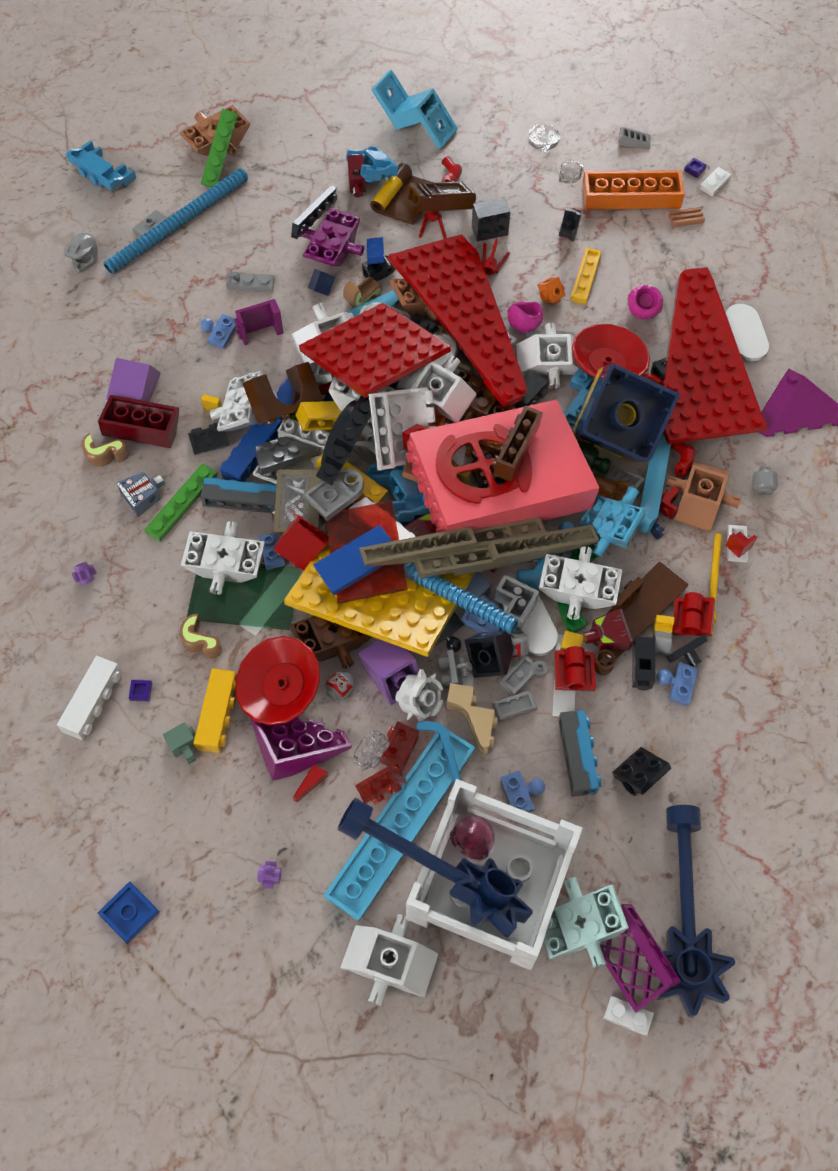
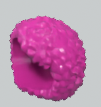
[627,285,663,320]
[507,301,544,333]

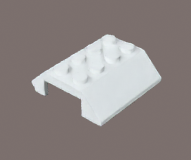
[369,387,436,470]

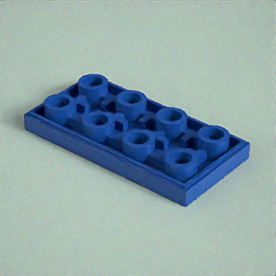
[313,525,392,596]

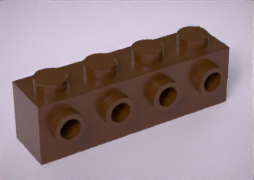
[492,405,543,482]

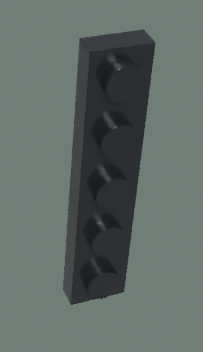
[291,185,337,239]

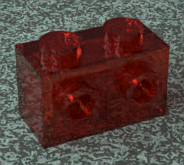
[378,721,420,773]
[355,764,407,805]

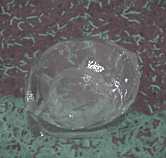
[559,161,584,184]

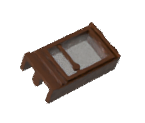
[408,181,476,212]

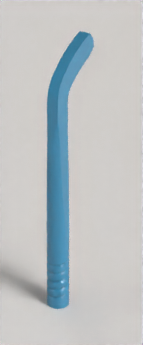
[416,721,461,783]

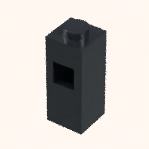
[632,636,655,691]

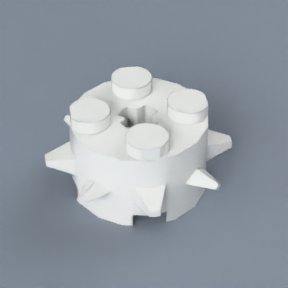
[396,669,443,722]

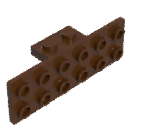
[589,562,688,660]

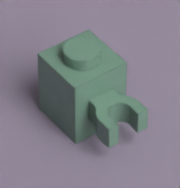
[163,722,196,764]

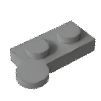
[499,655,548,695]

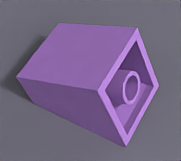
[106,358,160,402]
[358,640,419,705]

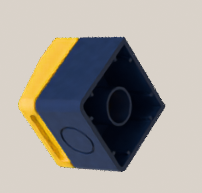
[573,363,681,463]

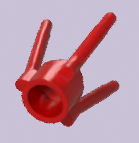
[419,211,447,239]
[482,239,510,275]

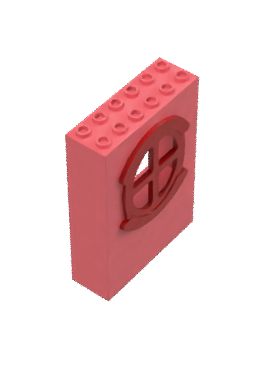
[406,399,599,533]

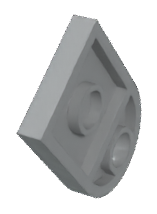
[303,468,364,521]

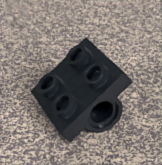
[612,747,671,796]

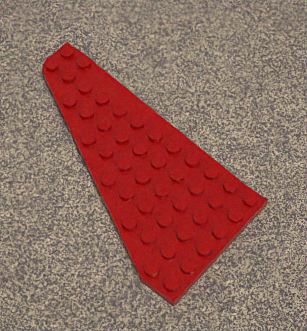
[387,234,527,407]
[663,267,768,444]

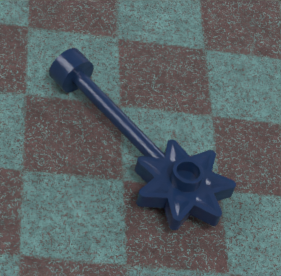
[337,797,533,938]
[645,805,735,1018]

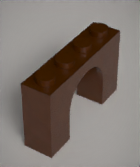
[242,362,324,426]

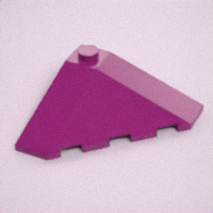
[758,368,838,437]
[250,716,352,780]

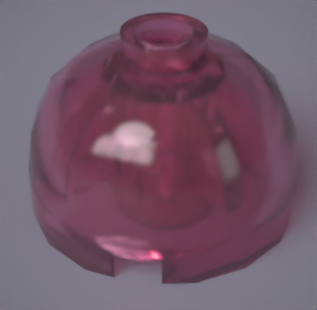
[450,816,495,860]

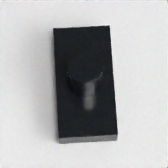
[666,634,708,667]

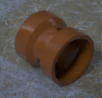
[595,650,615,675]

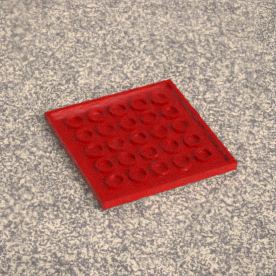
[299,303,451,398]

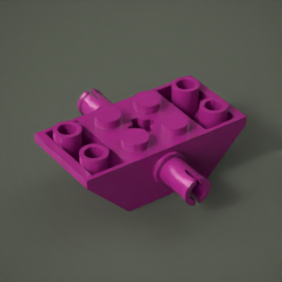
[300,208,365,267]

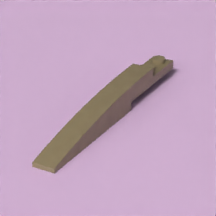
[359,517,546,567]
[414,525,599,578]

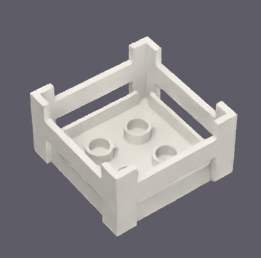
[406,779,583,970]

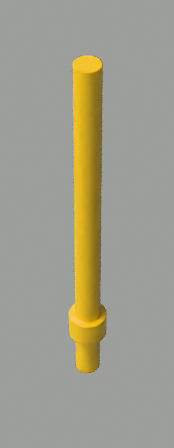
[709,533,722,636]

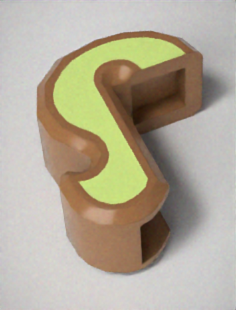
[343,277,382,308]
[82,433,129,466]
[179,614,222,659]

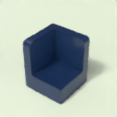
[308,269,335,296]

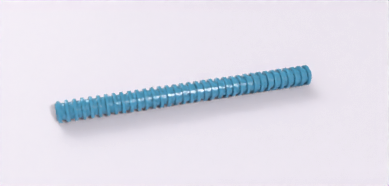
[104,168,248,274]
[336,525,518,634]

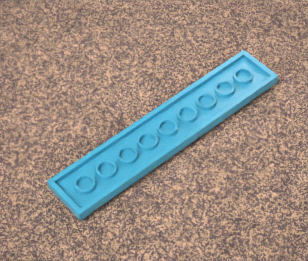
[323,730,475,922]

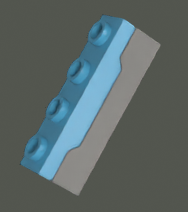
[200,478,276,514]
[558,710,601,797]

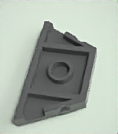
[255,436,321,475]

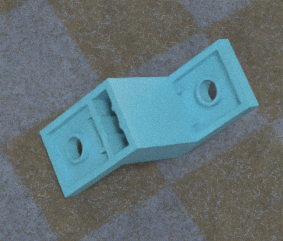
[371,70,458,149]

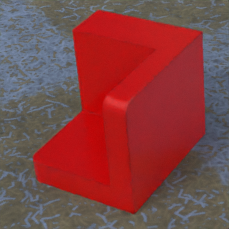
[726,531,757,558]

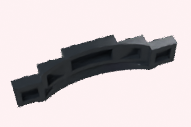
[316,392,379,485]

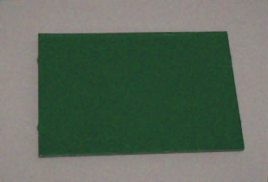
[187,563,300,630]

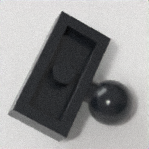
[433,612,464,652]

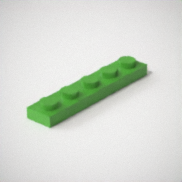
[201,108,238,188]
[145,463,218,542]

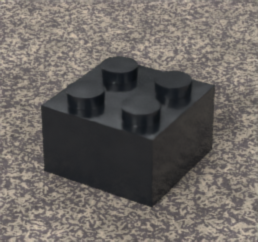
[472,197,510,242]

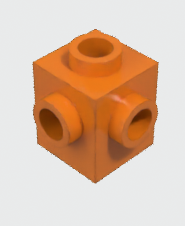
[537,277,566,305]

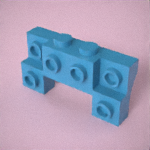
[65,141,136,191]
[346,146,399,183]
[562,369,594,440]
[366,464,431,522]

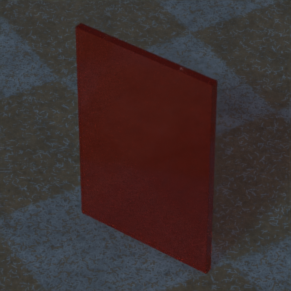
[326,500,408,604]

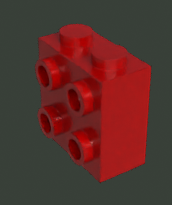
[273,515,329,571]

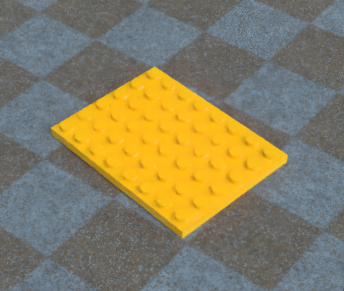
[284,523,475,657]

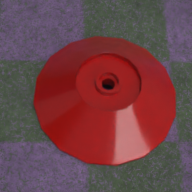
[572,324,651,378]
[235,636,320,726]

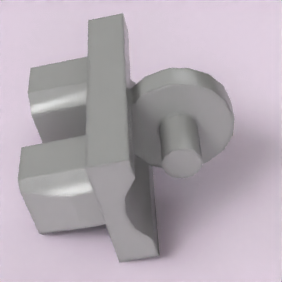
[439,649,473,688]

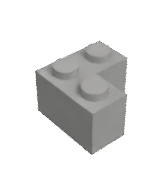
[494,575,540,630]

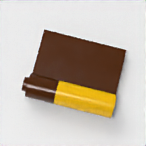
[370,163,434,225]

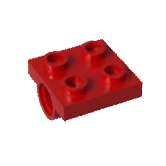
[672,592,715,636]
[554,646,596,691]

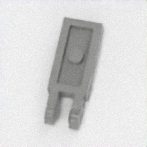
[226,272,275,293]

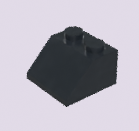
[464,630,514,678]

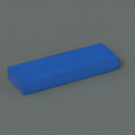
[367,237,385,264]

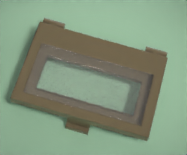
[273,470,327,534]

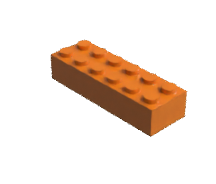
[582,170,685,210]

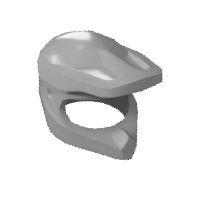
[64,233,98,273]
[353,424,377,465]

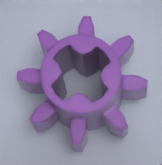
[71,562,96,585]
[257,861,282,889]

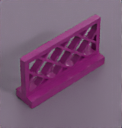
[600,904,682,1013]

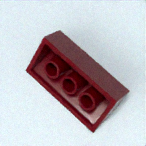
[98,395,179,448]

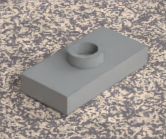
[133,210,168,237]
[492,690,537,722]

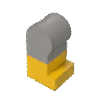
[652,615,674,655]

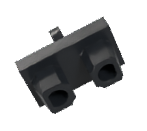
[559,208,582,242]

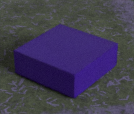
[684,158,707,178]
[129,680,152,702]

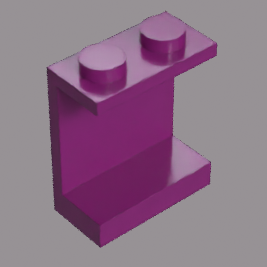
[234,299,284,346]

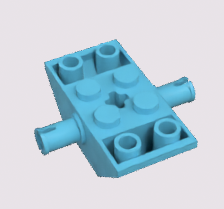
[578,486,646,558]

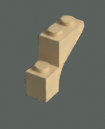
[446,683,498,755]

